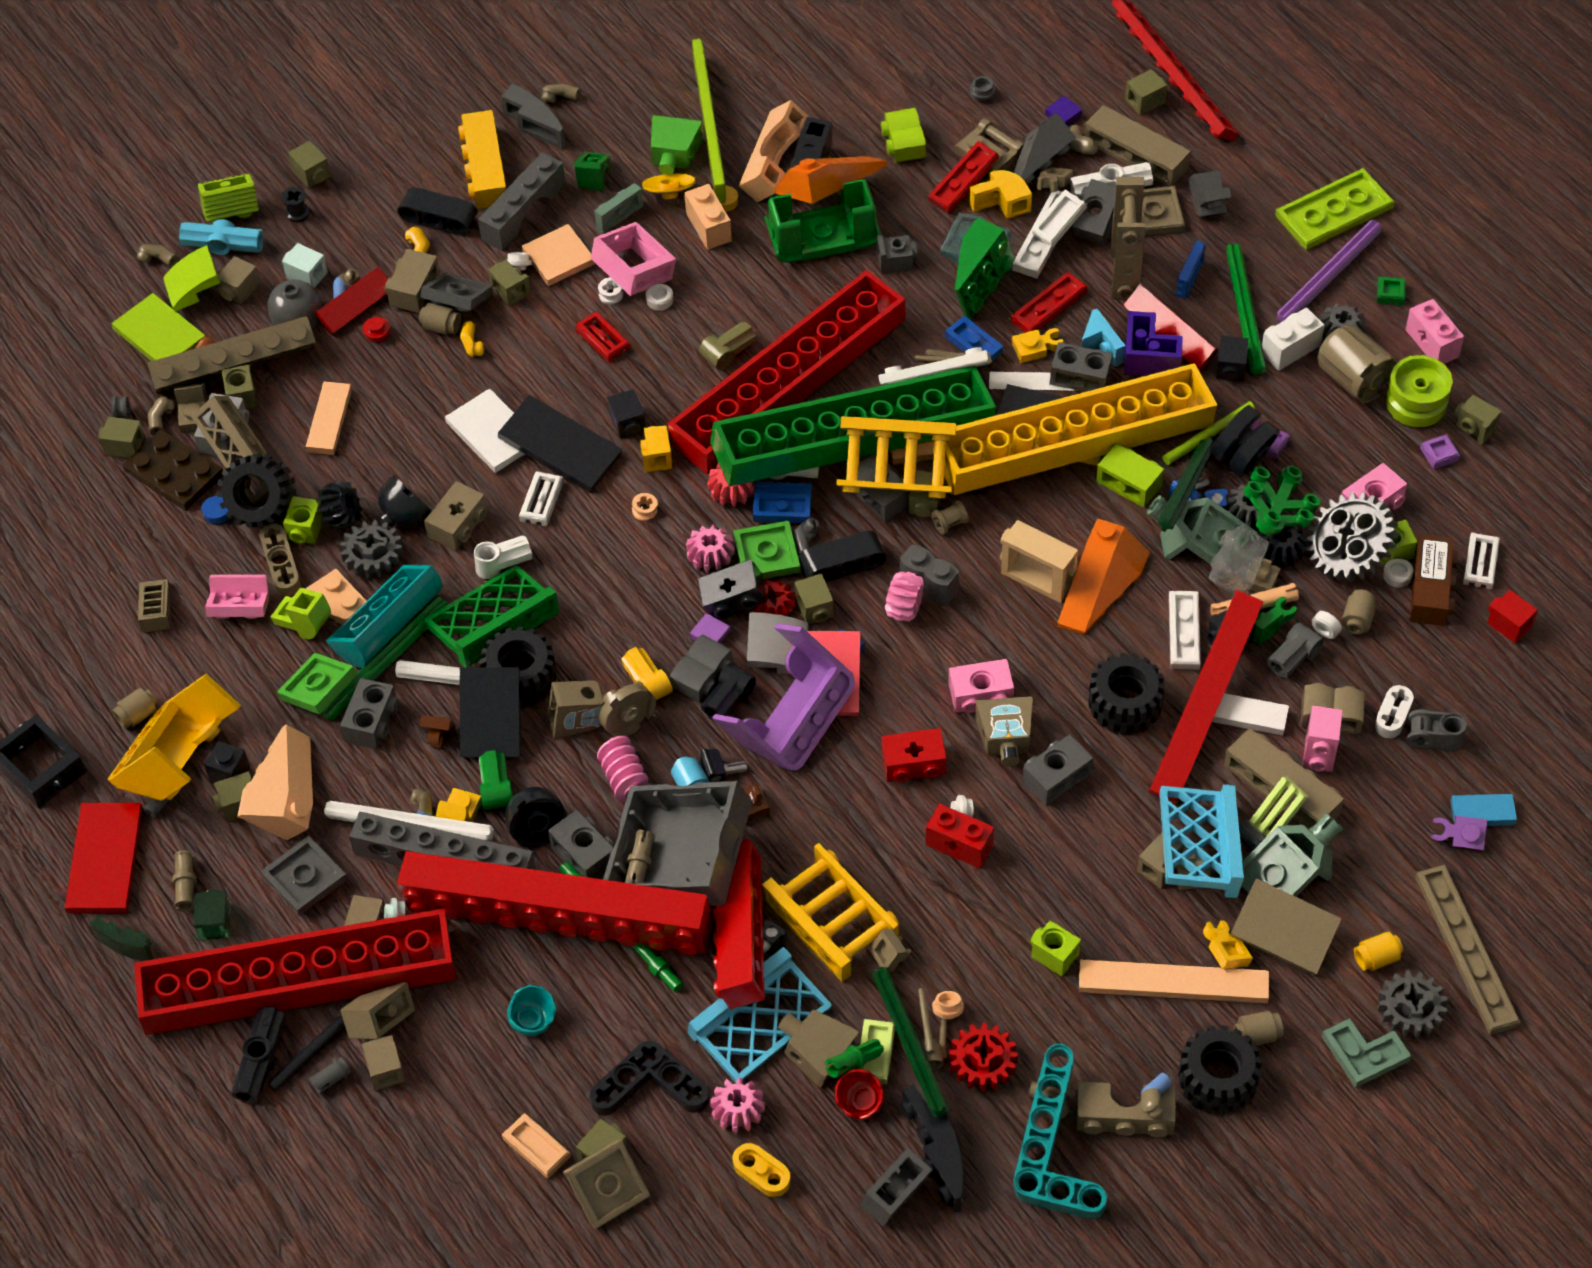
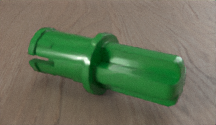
[825,1039,884,1078]

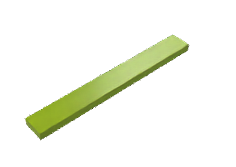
[692,39,726,203]

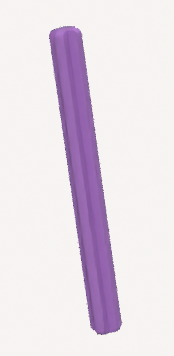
[1277,220,1382,322]

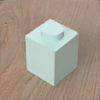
[282,243,328,288]

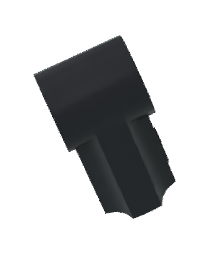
[701,664,756,721]

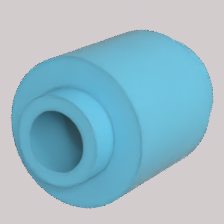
[671,757,710,786]

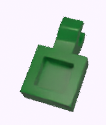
[1253,597,1297,646]

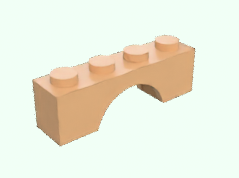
[739,100,809,202]

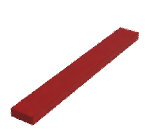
[1148,590,1264,805]

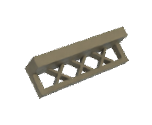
[191,396,269,505]

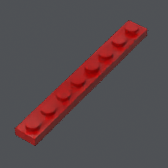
[1111,0,1239,142]

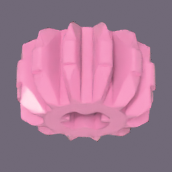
[686,524,735,573]
[885,571,924,622]
[710,1076,765,1134]

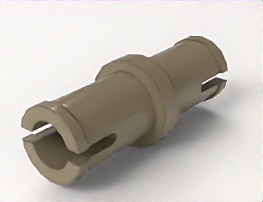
[625,830,655,883]
[172,850,197,912]

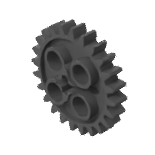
[1306,492,1399,583]

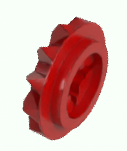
[751,579,796,616]

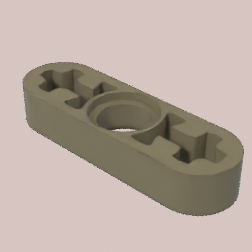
[259,523,301,596]

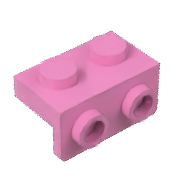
[205,575,270,619]

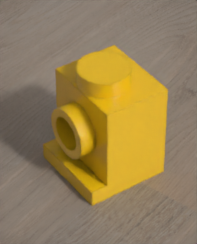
[640,425,672,473]

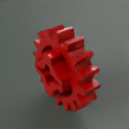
[949,1022,1018,1091]

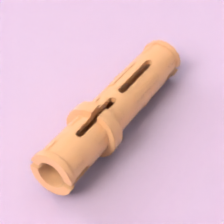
[1210,583,1299,615]

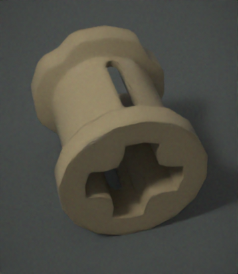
[931,500,969,535]

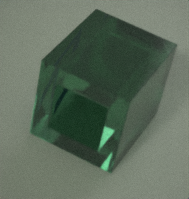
[193,890,230,940]

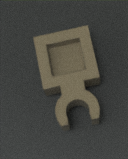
[1037,166,1073,192]

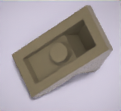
[174,383,207,432]

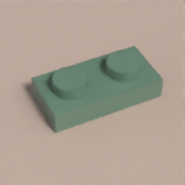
[594,183,643,234]

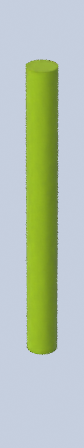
[1163,401,1255,465]

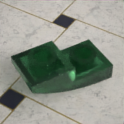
[89,915,154,961]

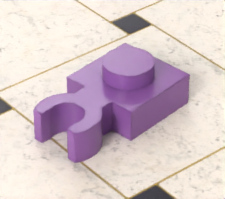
[1431,816,1487,850]

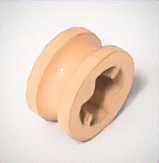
[632,493,658,521]

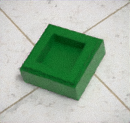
[1377,276,1406,305]

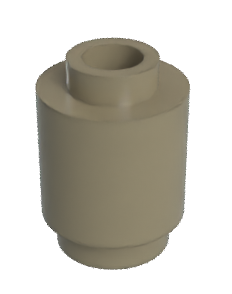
[418,303,461,335]
[1341,590,1377,634]
[112,687,158,729]
[1234,1011,1283,1046]

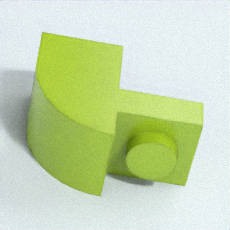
[270,587,331,639]

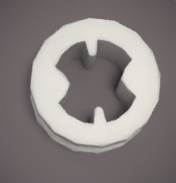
[598,277,623,305]

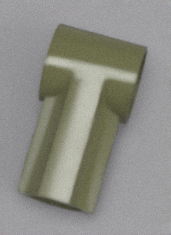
[699,322,756,370]

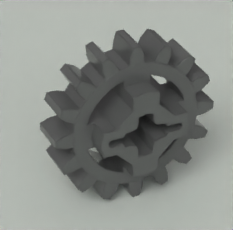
[340,520,403,578]
[1377,970,1448,1038]

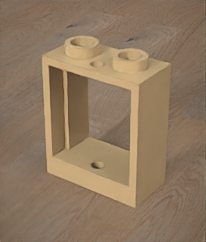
[999,520,1078,603]

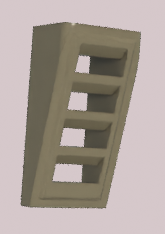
[138,579,171,633]

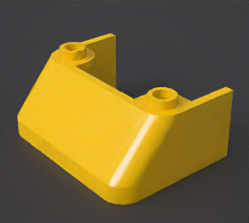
[108,673,241,801]

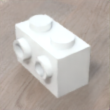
[1262,307,1324,371]

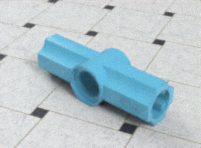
[179,219,263,255]

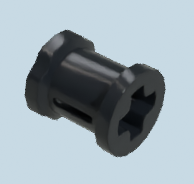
[282,187,309,223]

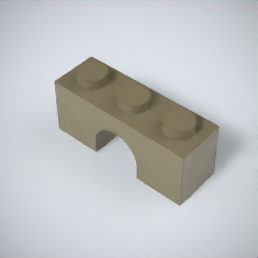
[1076,1081,1175,1137]

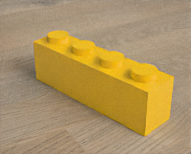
[458,110,506,209]

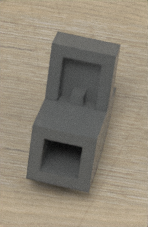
[1188,170,1231,217]

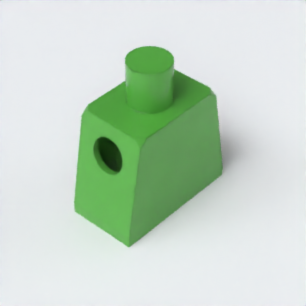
[651,115,703,175]

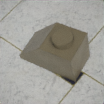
[340,982,415,1039]

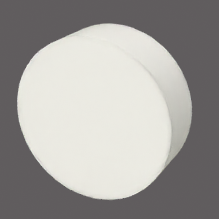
[646,284,673,311]
[1383,558,1414,588]
[1312,611,1342,639]

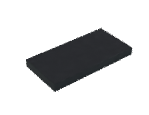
[498,395,622,493]

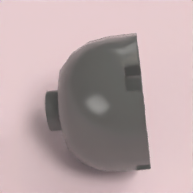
[267,279,322,329]

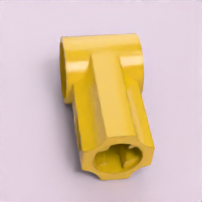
[621,647,673,700]

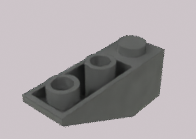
[1014,112,1076,184]

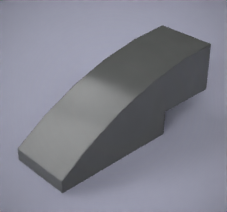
[501,83,565,149]

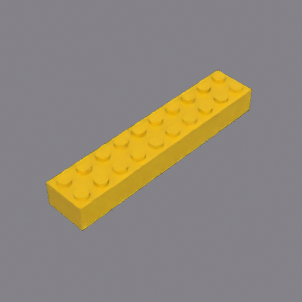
[933,363,1218,495]

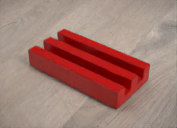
[575,311,630,363]

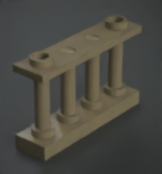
[1111,177,1146,300]

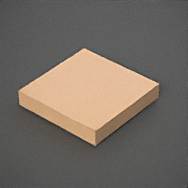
[522,224,595,286]

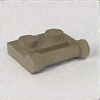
[956,118,1024,174]

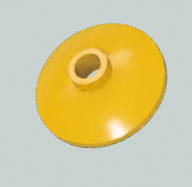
[642,173,695,199]

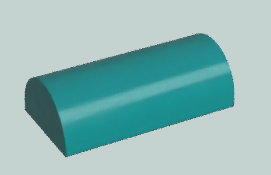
[326,565,443,668]

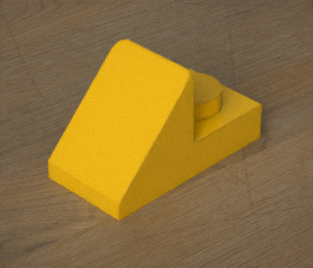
[436,788,482,822]

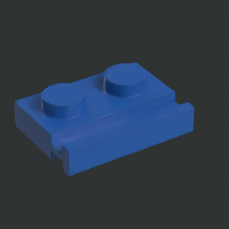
[753,482,812,523]

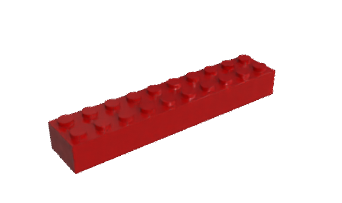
[668,270,906,475]
[397,851,714,955]
[134,908,456,1035]

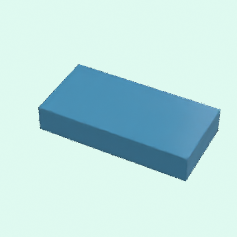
[1450,794,1517,826]

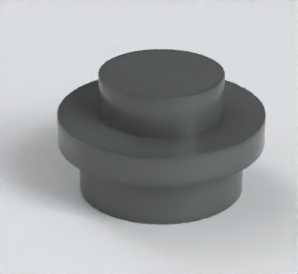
[970,76,996,101]

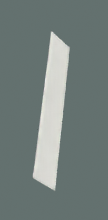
[989,372,1078,391]

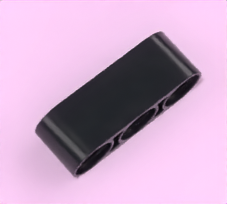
[397,187,478,236]
[799,531,887,582]

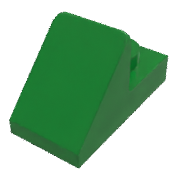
[574,152,611,190]

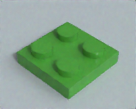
[733,521,801,579]
[277,653,358,714]

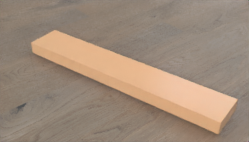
[1079,959,1269,1004]

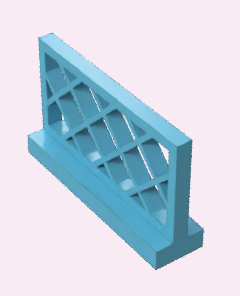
[1159,784,1244,898]
[687,947,832,1083]

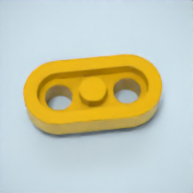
[733,1143,791,1197]

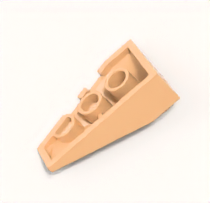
[237,725,313,841]

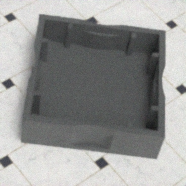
[603,781,752,906]

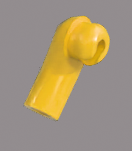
[460,321,484,358]

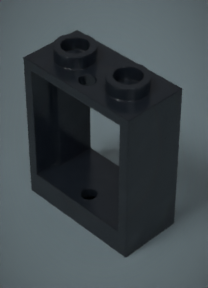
[0,714,86,808]

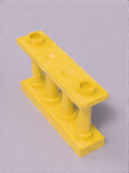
[837,416,956,499]
[762,843,899,982]

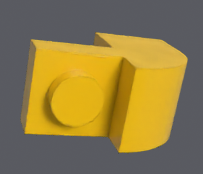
[970,170,1032,219]

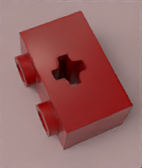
[881,728,946,782]
[926,803,994,869]

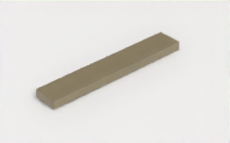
[1415,864,1520,1035]

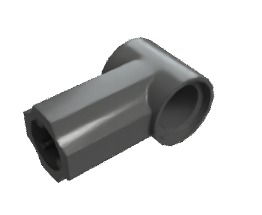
[1267,622,1324,678]

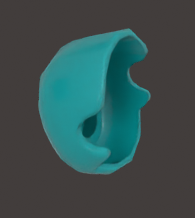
[507,985,556,1037]

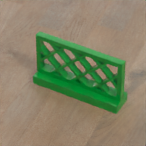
[423,565,559,668]

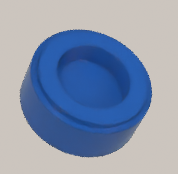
[202,496,229,524]

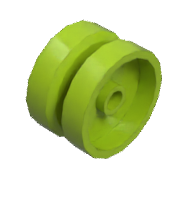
[1386,355,1453,427]

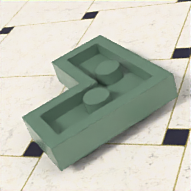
[1322,1018,1411,1088]

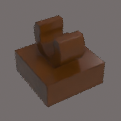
[420,715,456,749]
[744,784,770,822]

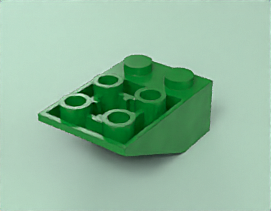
[955,217,1014,320]

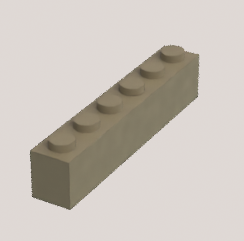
[147,316,315,393]

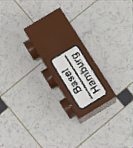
[1409,535,1458,626]

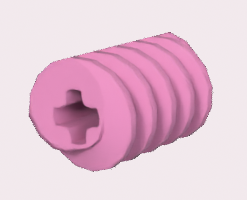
[597,736,651,803]

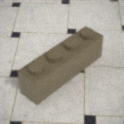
[1084,105,1191,186]
[1224,728,1344,829]

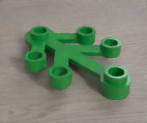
[1243,465,1321,536]

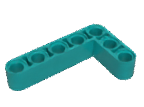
[1013,1044,1107,1219]

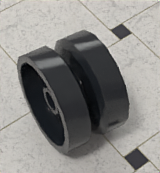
[1209,405,1281,478]

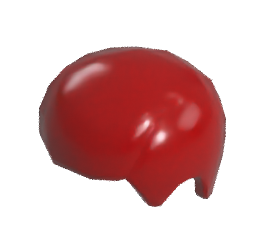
[835,1069,885,1120]

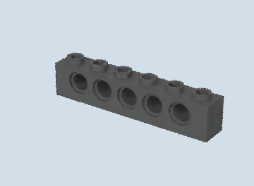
[349,811,536,870]

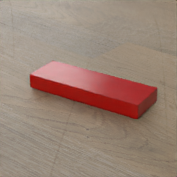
[928,141,999,214]
[315,266,388,335]
[1011,272,1088,333]

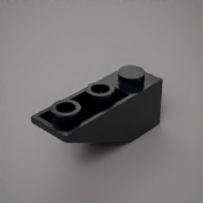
[792,117,833,167]

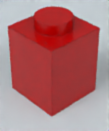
[1487,590,1538,643]

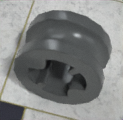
[112,395,131,419]

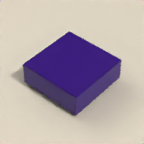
[1045,96,1082,126]

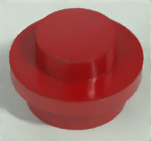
[363,317,390,343]

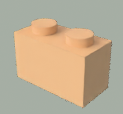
[684,184,732,250]

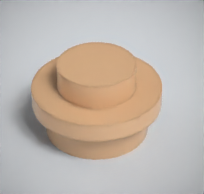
[932,991,964,1020]

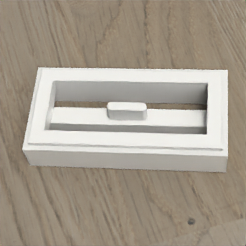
[519,471,563,527]
[1463,533,1500,589]

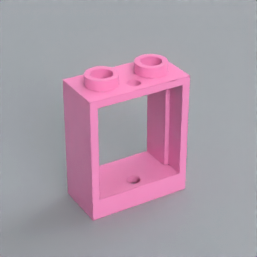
[591,222,676,296]

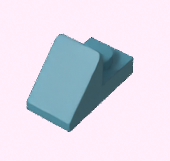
[1082,308,1125,367]

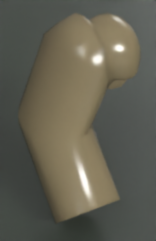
[147,396,175,435]

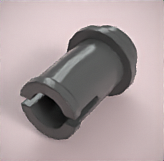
[309,1057,351,1095]

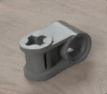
[1407,709,1467,751]

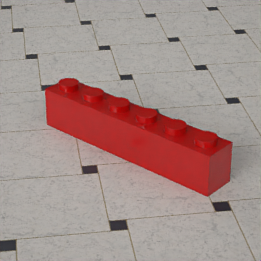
[713,838,765,1009]

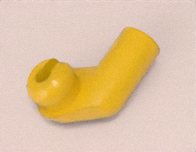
[405,227,430,253]

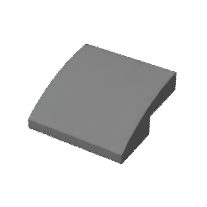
[747,612,808,674]

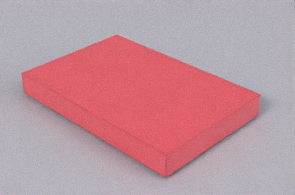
[807,631,860,716]

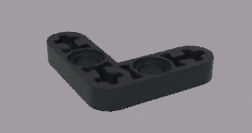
[589,1041,709,1116]

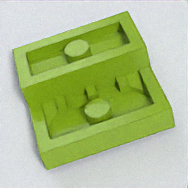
[163,245,221,312]

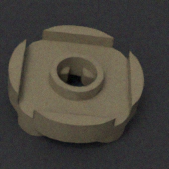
[599,681,656,737]

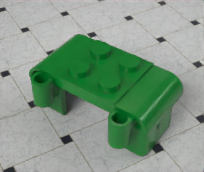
[764,179,881,263]

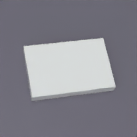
[445,388,524,473]

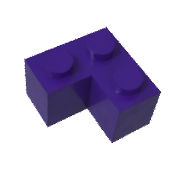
[1124,311,1183,376]

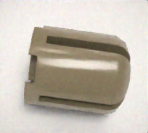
[1317,325,1397,404]

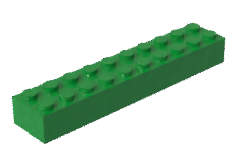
[710,365,996,487]

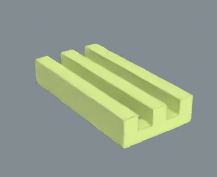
[1249,777,1309,837]

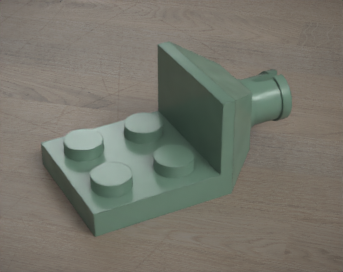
[1147,495,1257,579]
[1241,812,1344,897]

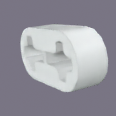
[1375,685,1414,738]

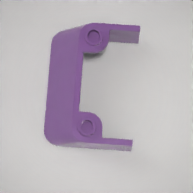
[712,623,855,770]

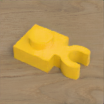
[1012,328,1064,363]
[1203,920,1253,970]

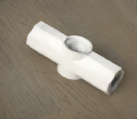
[1070,162,1153,199]

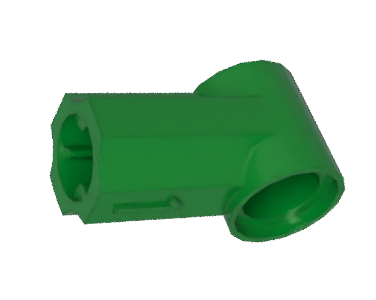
[479,750,512,811]

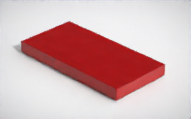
[65,803,143,913]

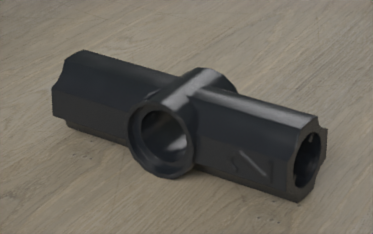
[231,1006,286,1104]

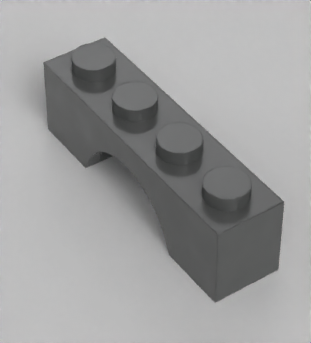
[478,152,566,251]

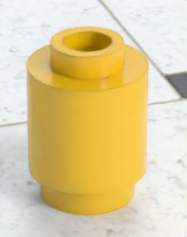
[1354,931,1403,971]

